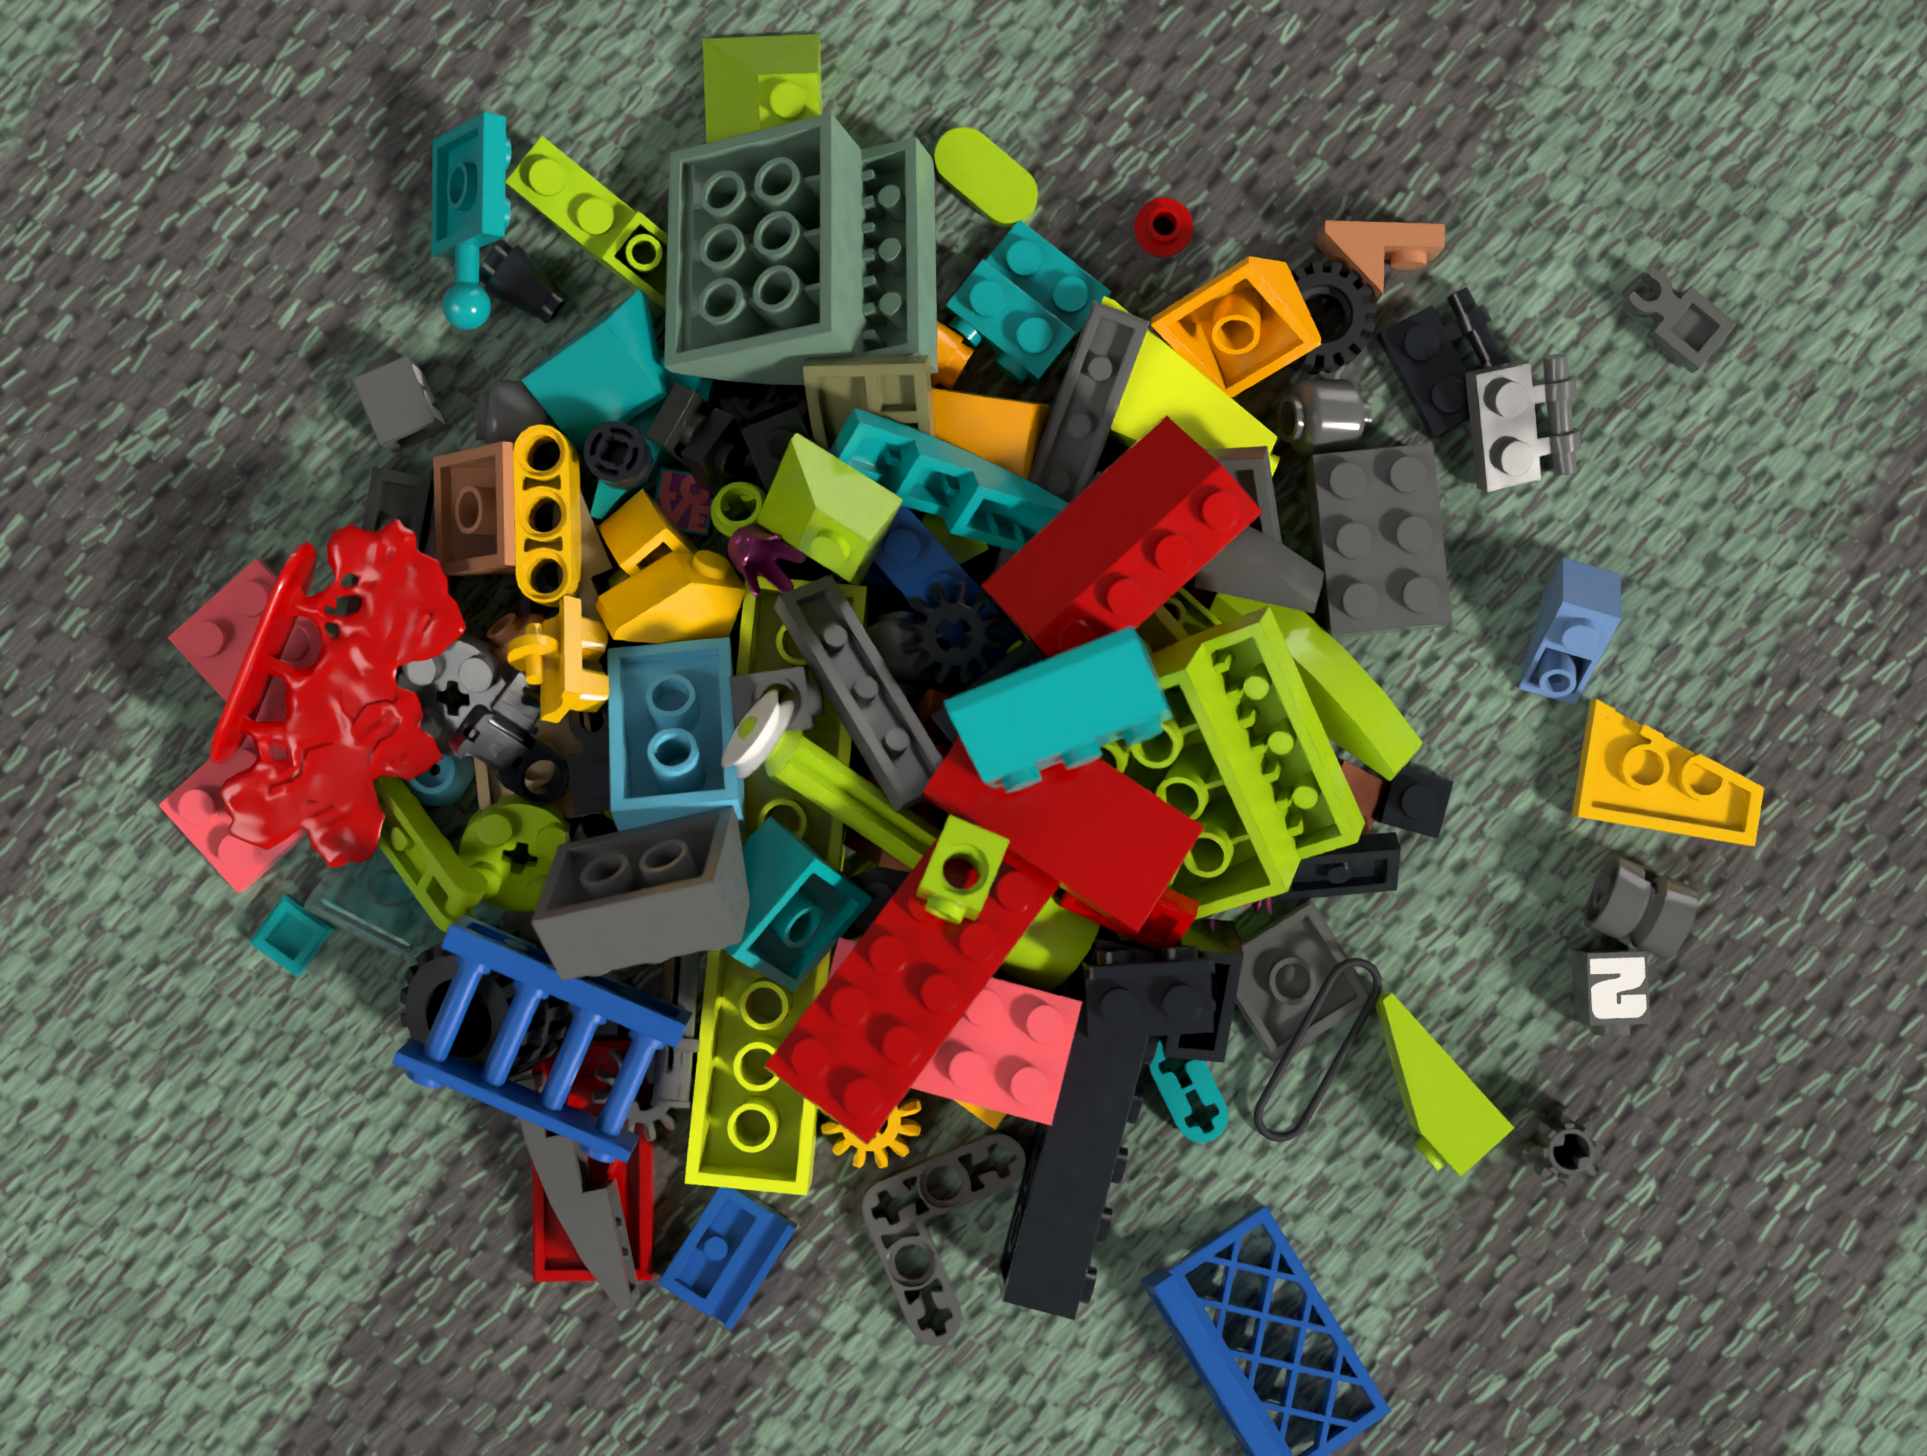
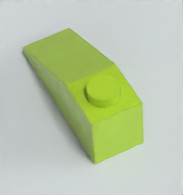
[1375,988,1514,1177]

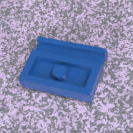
[658,1187,798,1331]

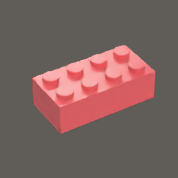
[827,937,1082,1125]

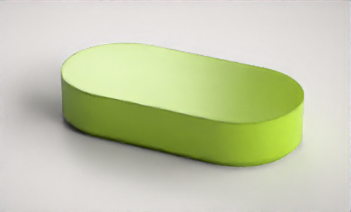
[934,127,1038,228]

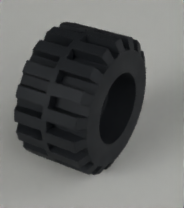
[400,925,568,1079]

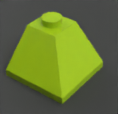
[702,34,823,144]
[756,433,903,586]

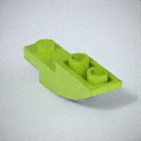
[505,136,668,314]

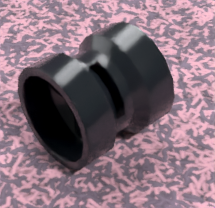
[583,421,654,491]

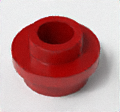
[1134,197,1193,258]

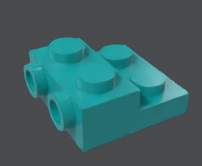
[946,220,1111,387]

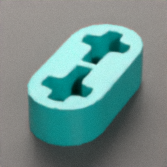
[1148,1036,1229,1143]

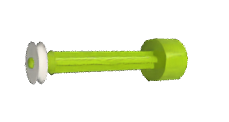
[721,689,1100,992]

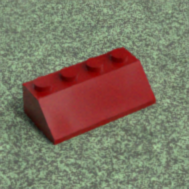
[981,416,1263,659]

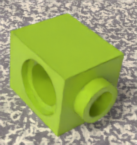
[916,815,1010,924]

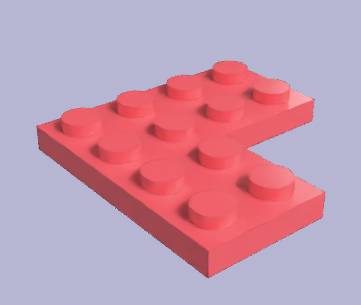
[158,558,322,893]

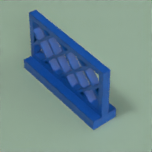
[1140,1205,1392,1456]

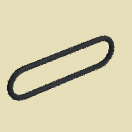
[1253,957,1382,1142]

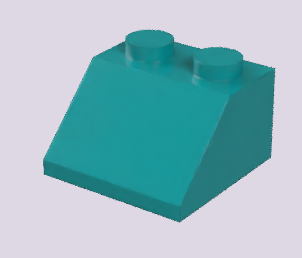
[724,817,873,993]

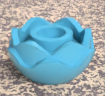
[401,754,475,806]

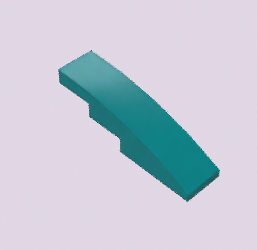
[828,408,1069,552]

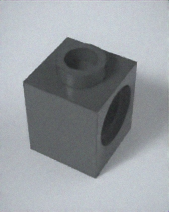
[729,666,825,731]

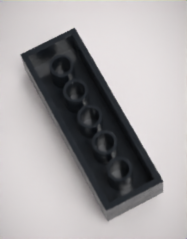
[996,933,1160,1320]

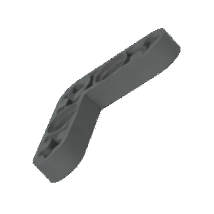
[862,1130,1026,1346]

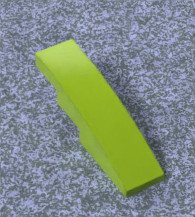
[1209,593,1423,781]

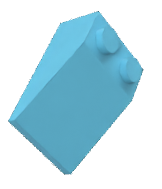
[608,637,747,834]

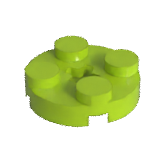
[459,794,571,912]

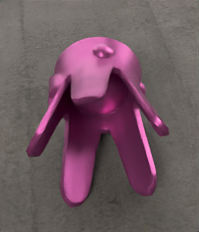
[728,524,805,596]

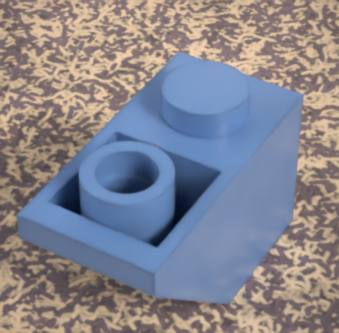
[1518,557,1622,705]

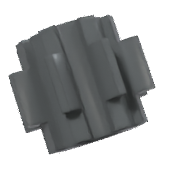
[1523,1108,1605,1187]

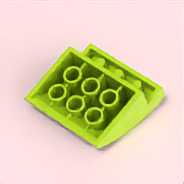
[1100,606,1365,942]

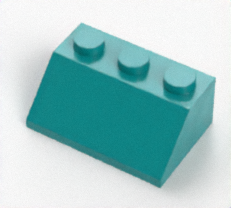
[944,626,1174,793]

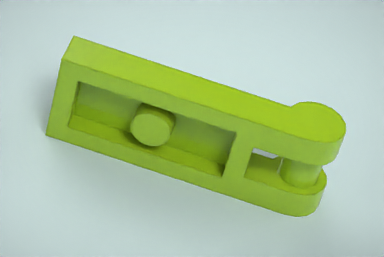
[373,775,488,933]

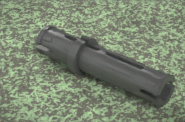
[650,951,700,1108]

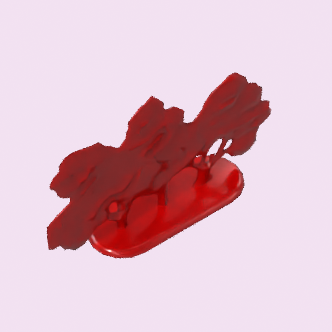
[210,519,466,868]

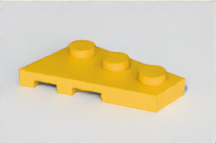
[1572,699,1764,846]

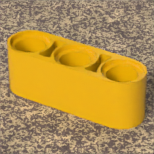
[513,424,582,608]

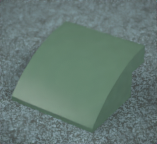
[664,113,938,385]

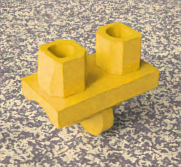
[507,595,609,723]

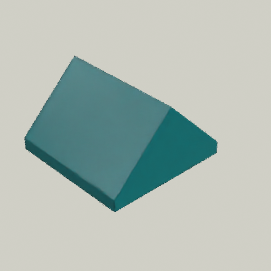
[522,290,668,451]

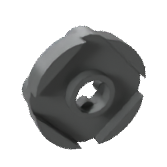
[397,634,511,757]

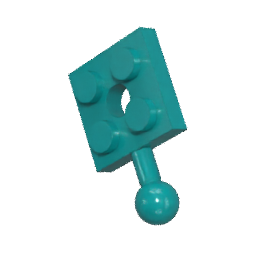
[431,112,512,330]

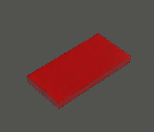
[921,736,1205,935]
[531,1039,655,1282]

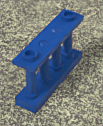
[392,914,693,1163]

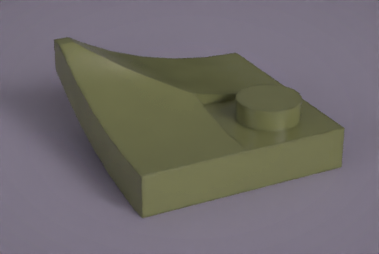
[802,355,936,452]

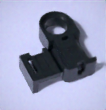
[449,664,570,805]

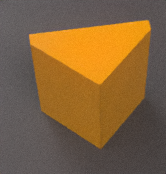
[1151,256,1321,398]
[932,387,1049,480]

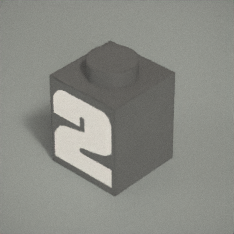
[352,354,448,453]
[1571,947,1650,1036]

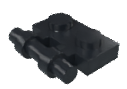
[1376,287,1514,439]

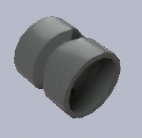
[1584,856,1698,959]

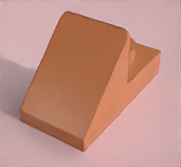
[1316,220,1445,303]

